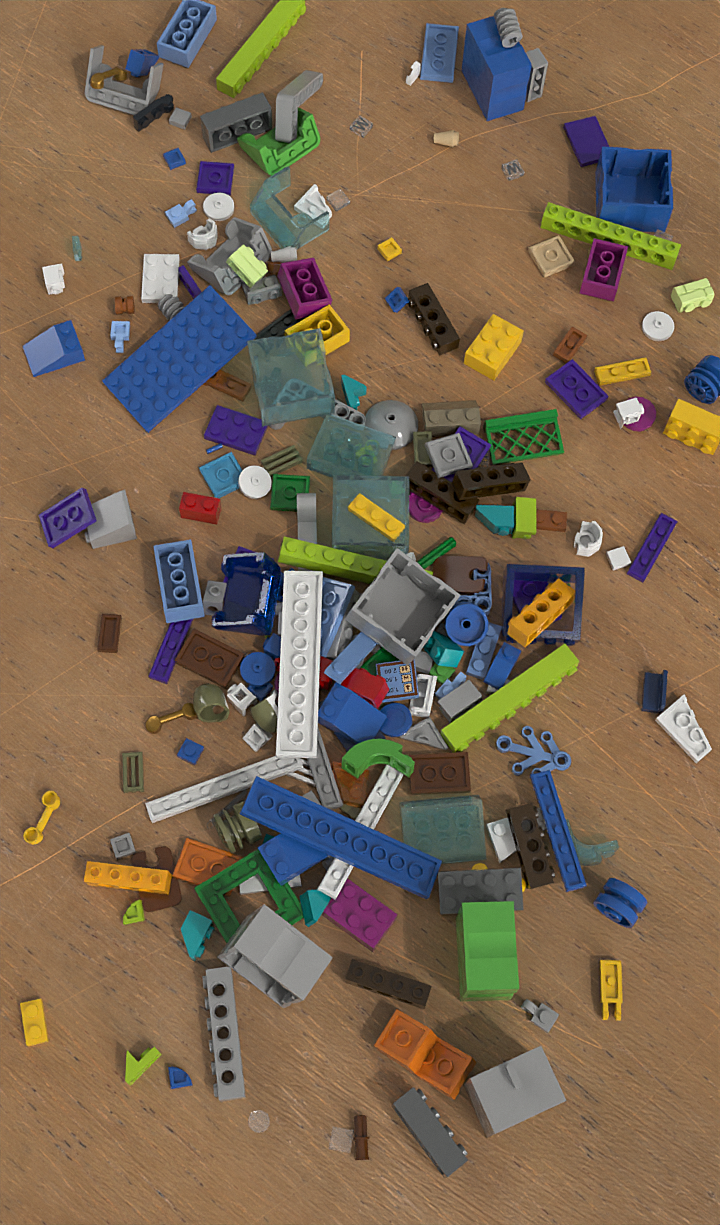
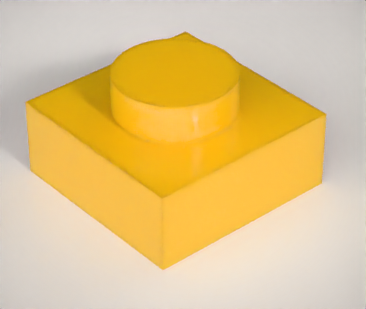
[377,237,402,262]

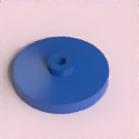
[240,652,275,687]
[380,703,412,737]

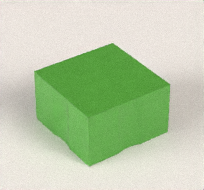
[456,901,519,1002]

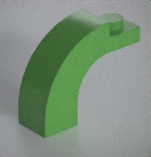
[341,739,415,779]

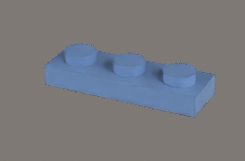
[466,622,502,680]

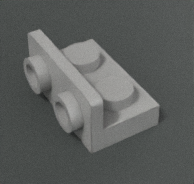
[242,275,282,305]

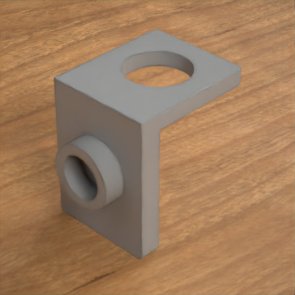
[203,581,227,617]

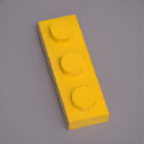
[348,493,405,542]

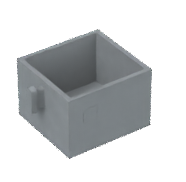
[464,1046,567,1138]

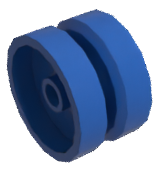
[444,601,488,646]
[593,878,648,928]

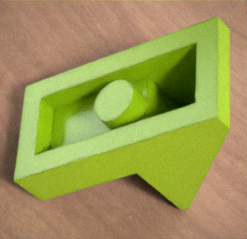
[125,1047,162,1086]

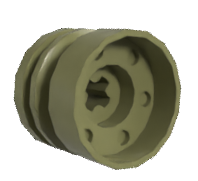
[213,800,263,854]

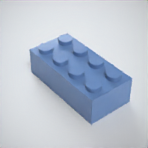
[157,0,217,68]
[153,539,205,623]

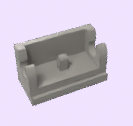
[438,680,482,723]

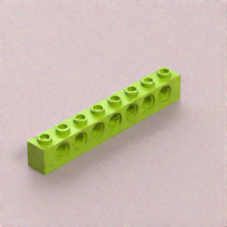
[540,202,681,270]

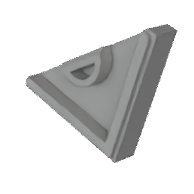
[399,717,448,750]

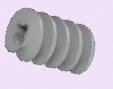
[494,8,523,48]
[158,294,185,321]

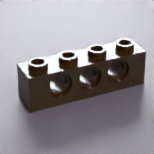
[408,283,460,356]
[402,461,480,525]
[451,462,531,500]
[505,803,555,889]
[345,959,432,1009]

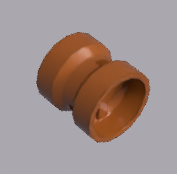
[115,296,135,315]

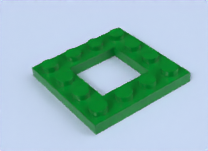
[194,849,304,944]

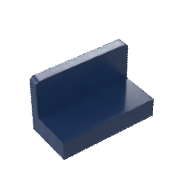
[641,670,668,714]

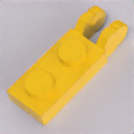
[599,960,623,1021]

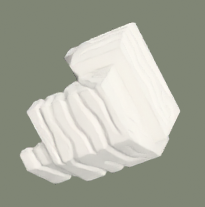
[187,218,218,251]
[574,521,603,557]

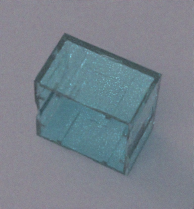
[247,328,335,426]
[332,475,409,561]

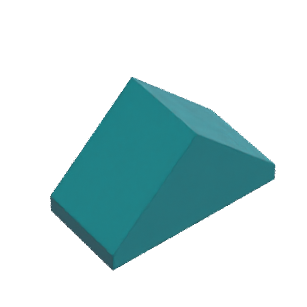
[299,889,331,927]

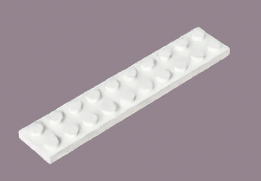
[276,571,323,758]

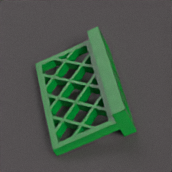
[483,409,564,465]

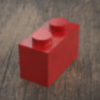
[179,492,221,525]
[341,668,390,709]

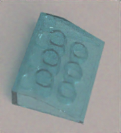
[307,413,396,493]
[399,795,486,864]

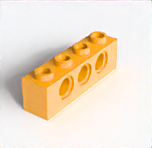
[507,578,577,647]
[84,861,172,895]

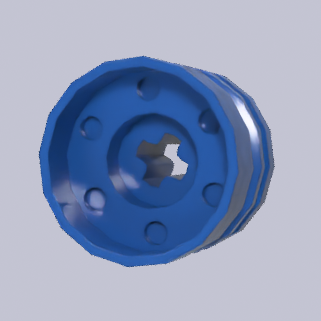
[684,355,720,404]

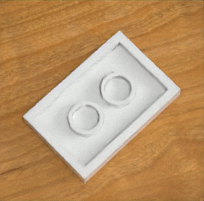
[141,254,180,303]

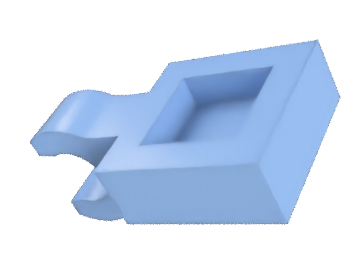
[165,199,197,228]
[110,321,130,353]
[435,672,467,699]

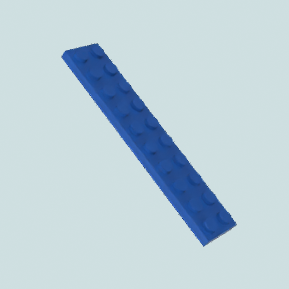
[240,776,442,899]

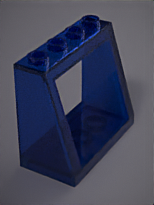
[501,564,585,646]

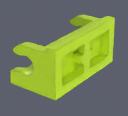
[512,497,536,539]

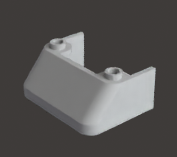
[85,45,164,115]

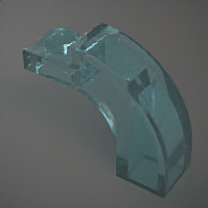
[566,819,619,866]

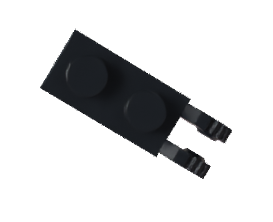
[133,94,174,132]

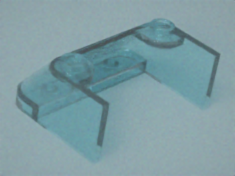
[250,166,329,250]

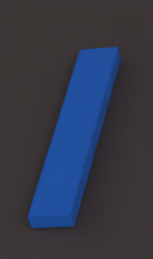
[530,770,587,892]

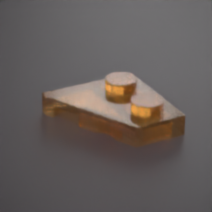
[331,761,370,808]

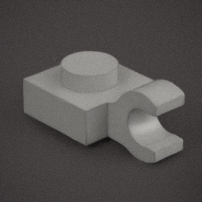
[521,999,559,1033]

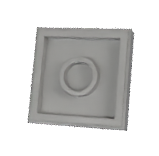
[424,433,473,478]

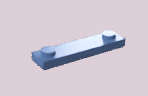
[324,632,377,684]

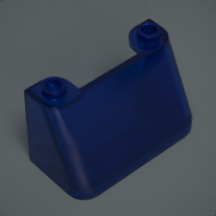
[212,552,281,636]

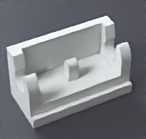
[409,674,437,718]

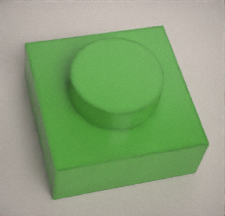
[428,664,456,685]

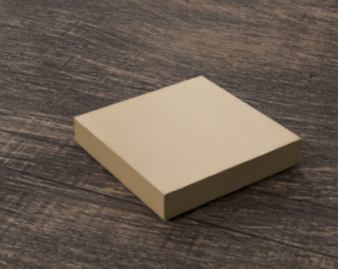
[528,235,575,278]

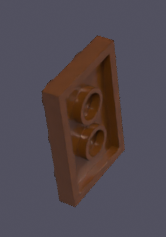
[174,628,245,689]
[409,752,471,795]

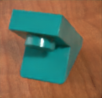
[341,375,367,410]

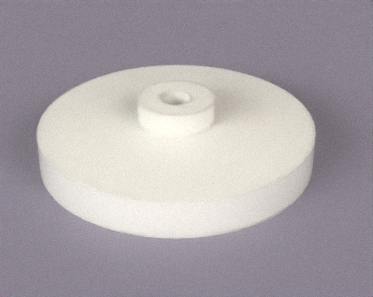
[203,193,234,221]
[642,311,674,341]
[238,466,272,499]

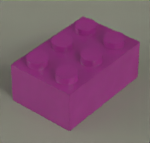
[580,238,628,302]
[277,258,333,319]
[323,878,398,952]

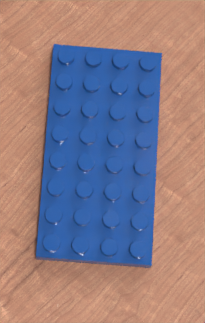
[102,285,257,433]

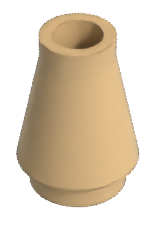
[434,130,459,148]

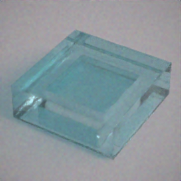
[72,236,82,261]

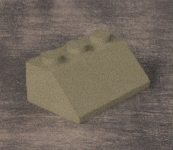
[421,400,481,437]

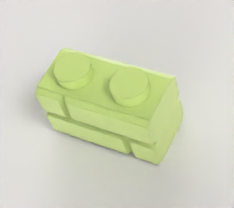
[226,244,268,288]
[671,278,714,312]

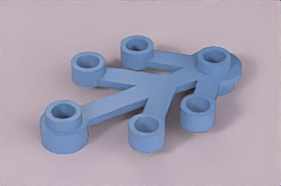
[496,726,571,776]

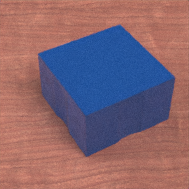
[461,16,532,121]
[595,147,673,233]

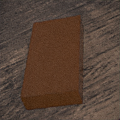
[97,614,122,653]

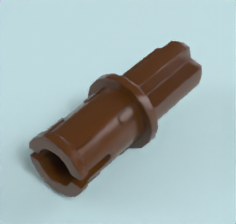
[353,1115,370,1160]

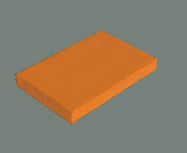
[172,838,244,897]

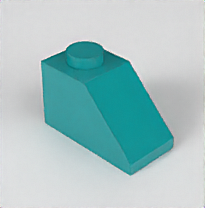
[475,505,514,536]

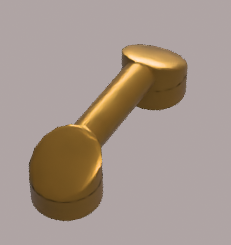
[90,66,128,89]
[145,703,198,734]

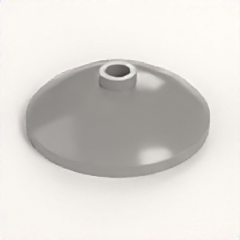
[364,400,418,450]

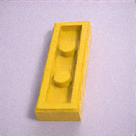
[594,358,651,386]

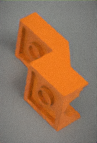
[374,1009,476,1100]

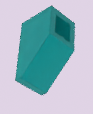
[423,631,464,668]
[181,910,215,962]

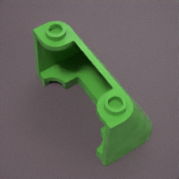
[237,107,320,176]

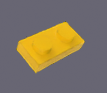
[20,999,49,1046]

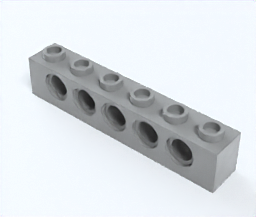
[202,966,246,1102]

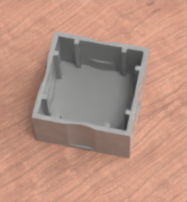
[345,548,461,665]
[217,904,333,1008]

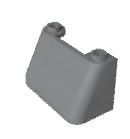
[187,217,272,295]

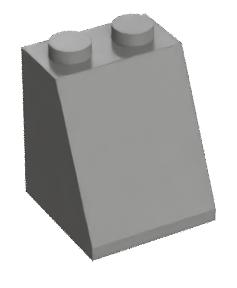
[85,490,137,549]

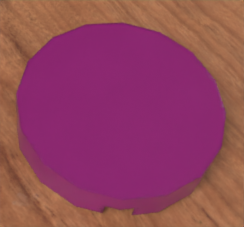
[624,397,656,432]
[407,492,443,523]

